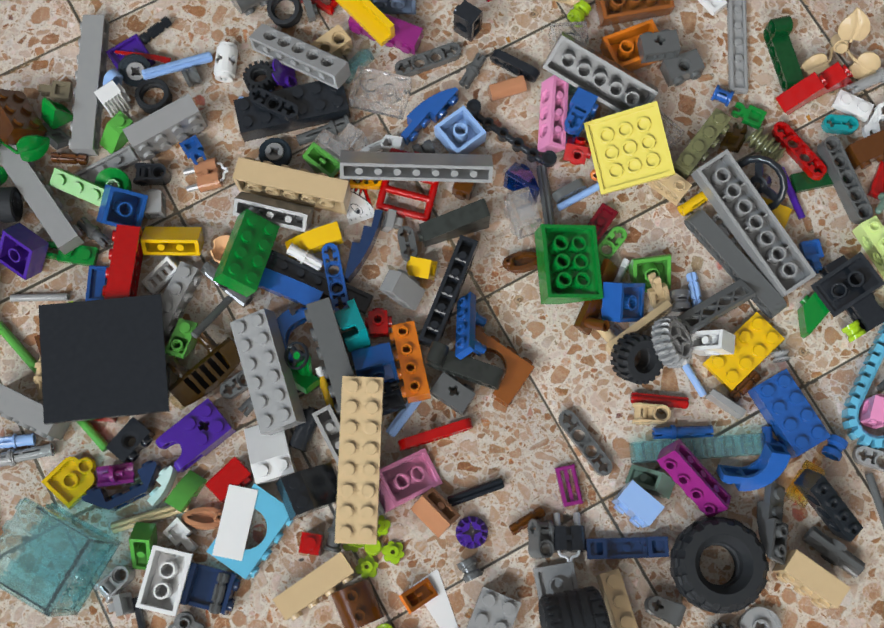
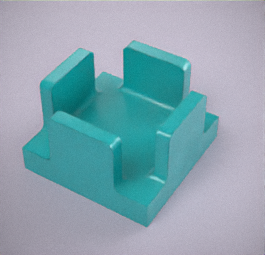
[334,299,371,352]

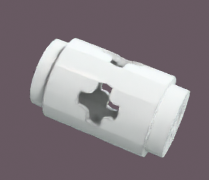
[213,41,239,83]

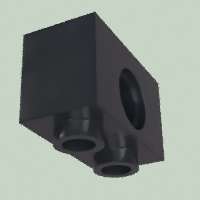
[453,0,482,42]
[106,417,155,463]

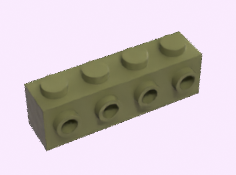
[673,108,732,180]

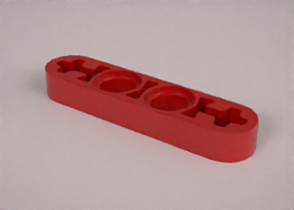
[771,122,827,181]
[398,418,474,451]

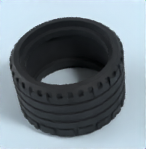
[538,586,612,628]

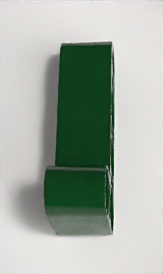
[764,15,804,92]

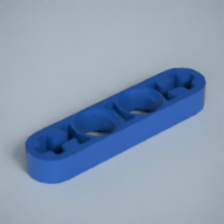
[321,243,349,312]

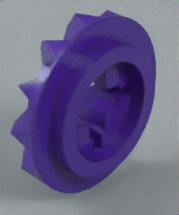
[456,516,488,549]

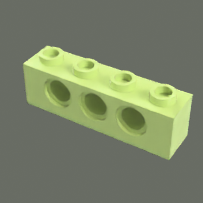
[852,215,884,279]

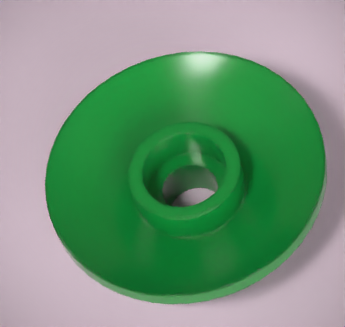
[95,167,132,191]

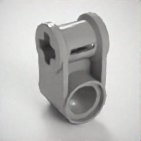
[94,565,135,604]

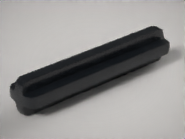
[447,478,505,507]

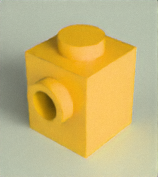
[406,256,438,280]

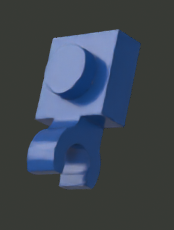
[799,239,824,274]

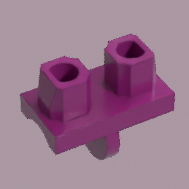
[96,462,135,488]

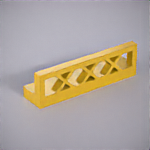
[335,0,395,46]

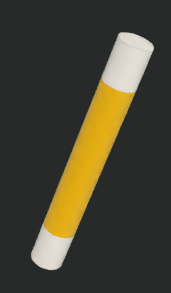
[315,366,339,419]

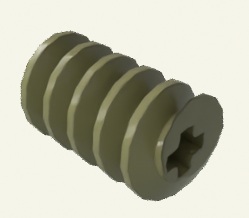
[744,127,786,162]

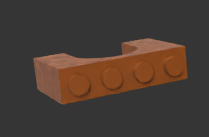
[451,325,535,408]

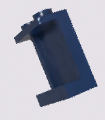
[180,562,241,615]

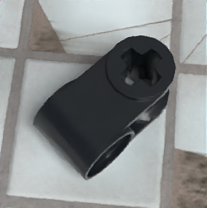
[133,162,172,186]

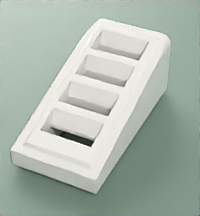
[141,255,179,295]

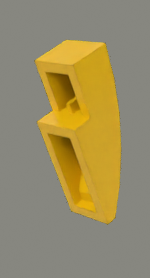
[285,221,343,259]

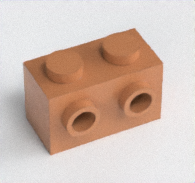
[411,487,461,538]

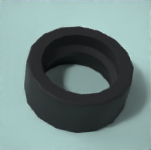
[267,0,303,28]
[135,78,172,114]
[0,187,23,223]

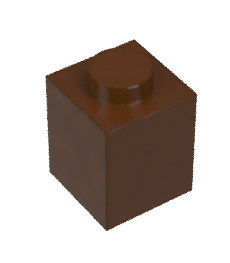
[452,182,476,200]

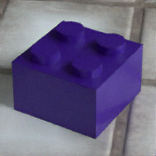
[0,223,49,280]

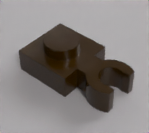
[720,123,748,153]

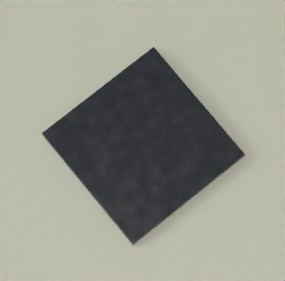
[38,294,170,425]

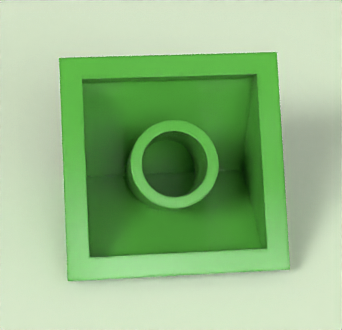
[628,254,671,292]

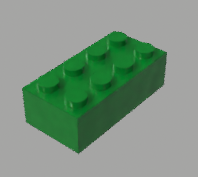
[213,209,280,297]

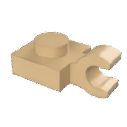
[647,272,671,308]

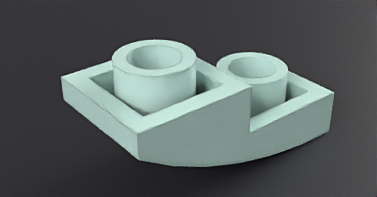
[147,465,177,507]

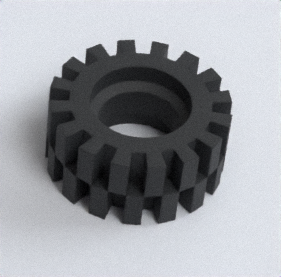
[243,60,278,92]

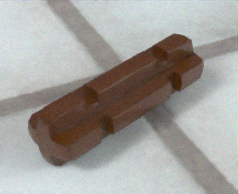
[50,152,88,165]
[728,370,761,402]
[509,507,546,535]

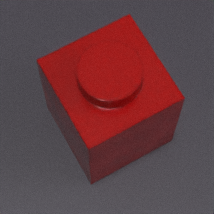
[298,532,325,556]

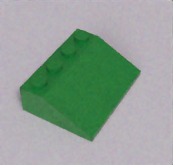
[534,224,603,304]

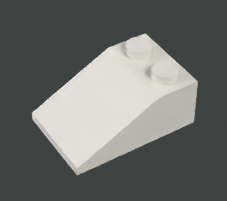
[244,425,297,486]

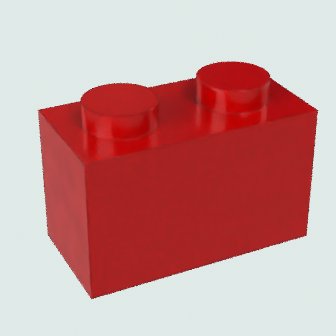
[205,456,253,503]

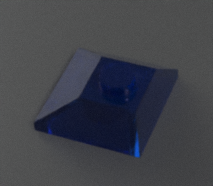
[503,162,540,205]

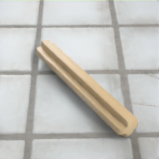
[110,505,190,533]

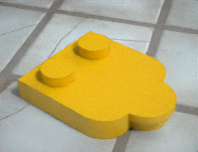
[41,457,97,510]

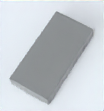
[705,389,746,419]

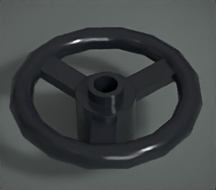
[737,155,788,211]

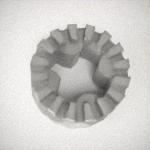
[771,349,791,363]

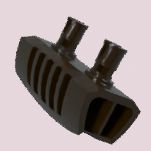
[167,331,241,407]

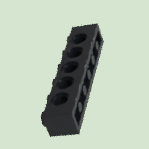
[419,235,478,348]

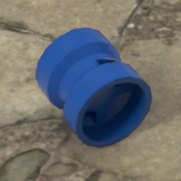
[821,434,848,461]

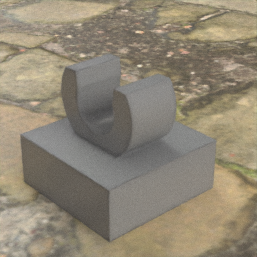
[381,209,403,233]
[108,592,135,617]

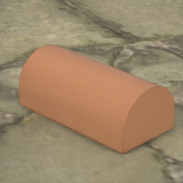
[487,75,527,102]

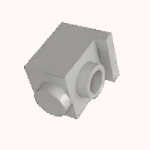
[144,189,166,219]

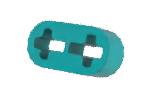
[821,114,859,135]

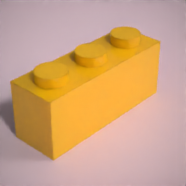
[140,226,204,256]

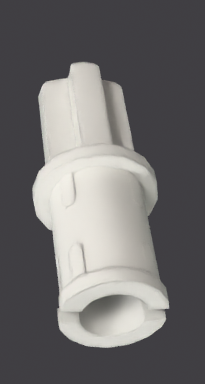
[286,243,323,270]

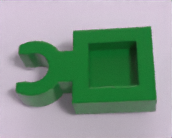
[731,102,767,129]

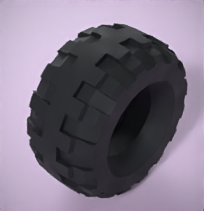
[670,517,769,614]

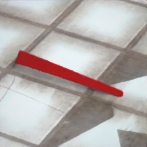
[114,50,171,63]

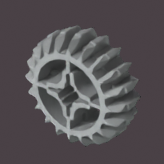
[651,316,693,368]

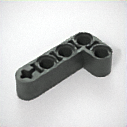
[425,341,505,390]

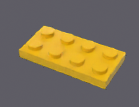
[702,312,785,392]

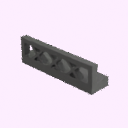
[677,279,755,334]

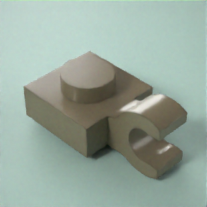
[38,81,73,102]

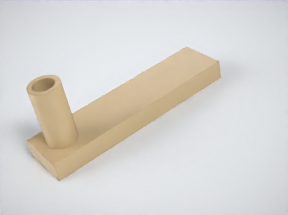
[597,300,672,356]

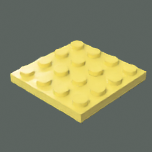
[584,101,676,195]

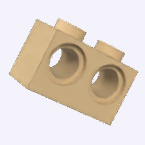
[310,24,353,58]
[647,172,692,206]

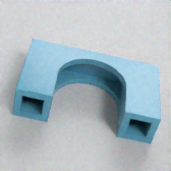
[206,483,295,580]

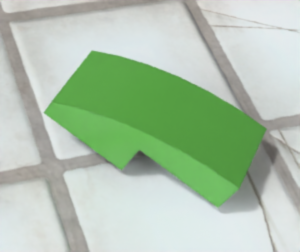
[165,470,207,513]

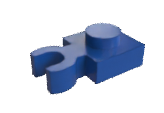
[179,135,207,165]

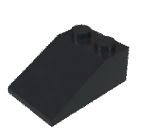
[811,252,884,317]
[276,462,338,521]

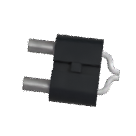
[553,512,587,562]

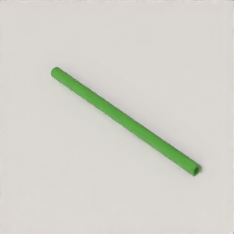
[0,321,109,452]

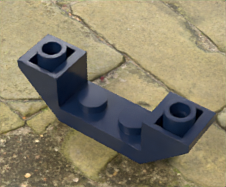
[81,460,162,511]

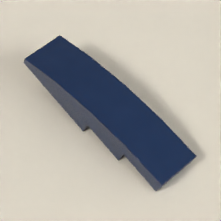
[344,209,384,283]

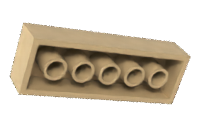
[233,157,352,215]

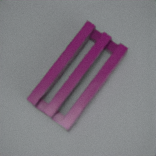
[554,464,583,508]

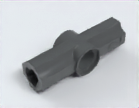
[200,259,255,307]
[803,526,865,578]

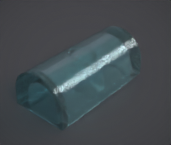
[345,49,374,84]

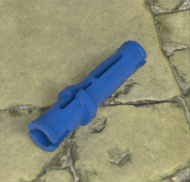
[652,425,714,440]

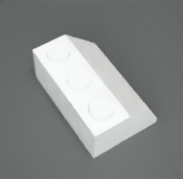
[135,545,193,617]

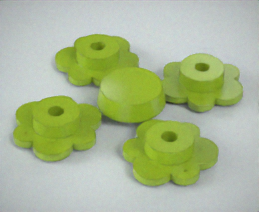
[343,515,404,579]

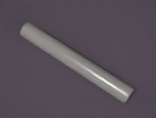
[10,293,69,302]

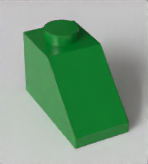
[797,292,829,339]

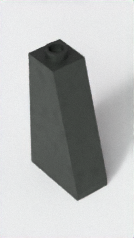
[417,198,490,247]

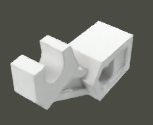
[862,102,884,138]
[359,135,405,152]

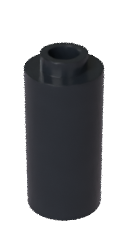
[289,406,318,452]

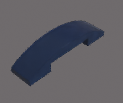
[586,536,669,560]

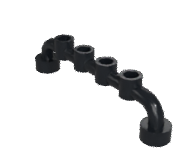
[466,99,557,167]

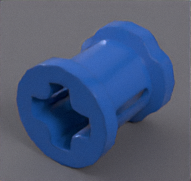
[710,85,734,107]

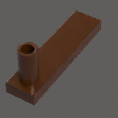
[574,259,619,335]

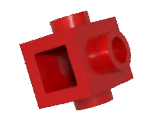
[563,136,591,165]
[365,308,392,338]

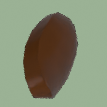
[502,251,538,273]

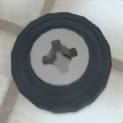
[118,53,151,87]
[259,138,292,166]

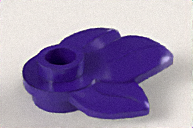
[272,58,298,89]

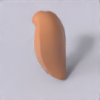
[181,507,223,530]

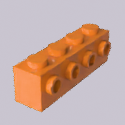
[389,321,431,403]

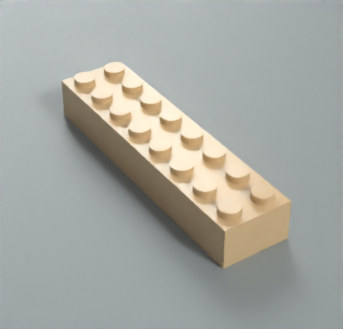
[335,376,384,545]

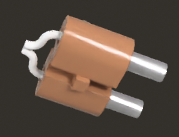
[183,157,228,193]

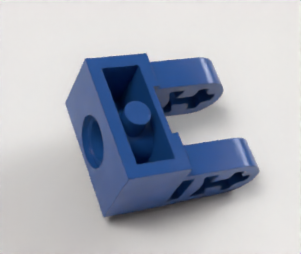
[564,87,599,145]

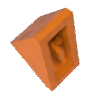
[399,577,438,614]

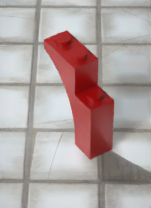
[776,62,853,115]

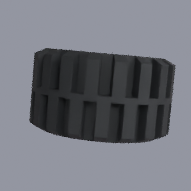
[610,333,664,385]

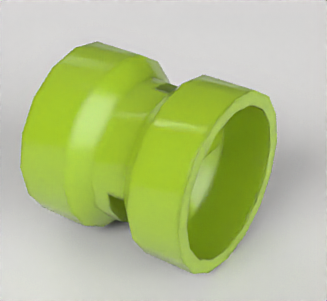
[567,0,591,26]

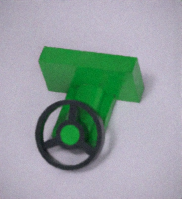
[284,342,320,395]

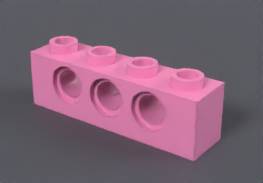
[537,75,569,154]

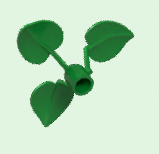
[0,135,50,186]

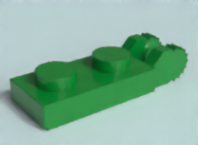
[45,241,99,266]

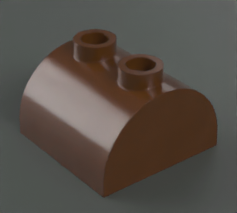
[331,578,384,628]

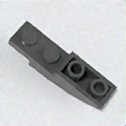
[757,482,788,565]

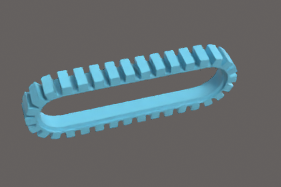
[841,322,884,449]

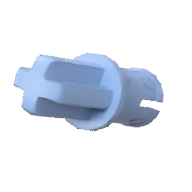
[0,433,36,449]

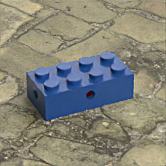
[748,369,831,459]

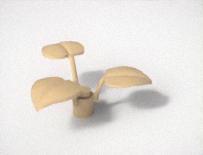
[800,7,881,80]

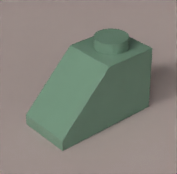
[625,464,675,499]

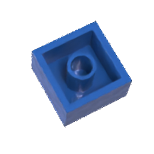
[96,184,148,227]

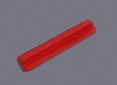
[630,392,689,409]

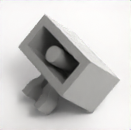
[379,269,426,310]

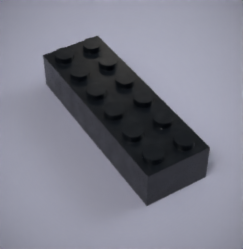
[233,81,351,142]

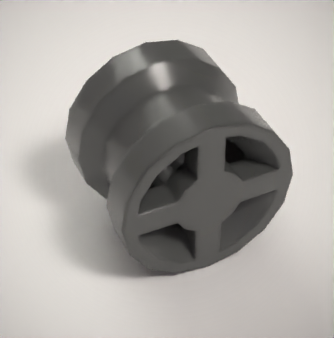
[181,65,202,88]

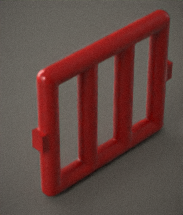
[376,148,439,221]

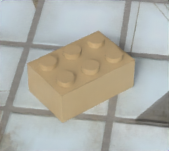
[772,550,851,609]

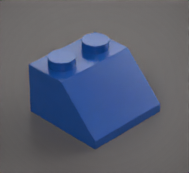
[601,282,645,322]
[351,342,399,383]

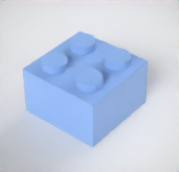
[434,105,487,154]
[612,480,665,528]

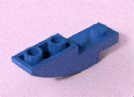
[401,87,459,145]

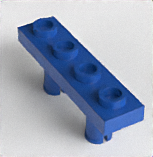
[455,292,487,360]

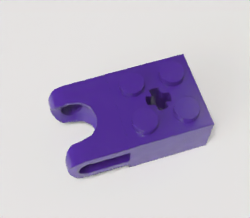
[156,398,236,473]

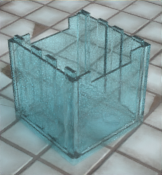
[0,497,121,617]

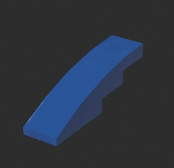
[258,268,323,306]

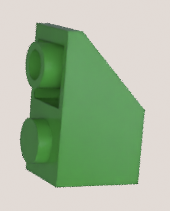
[166,318,200,359]

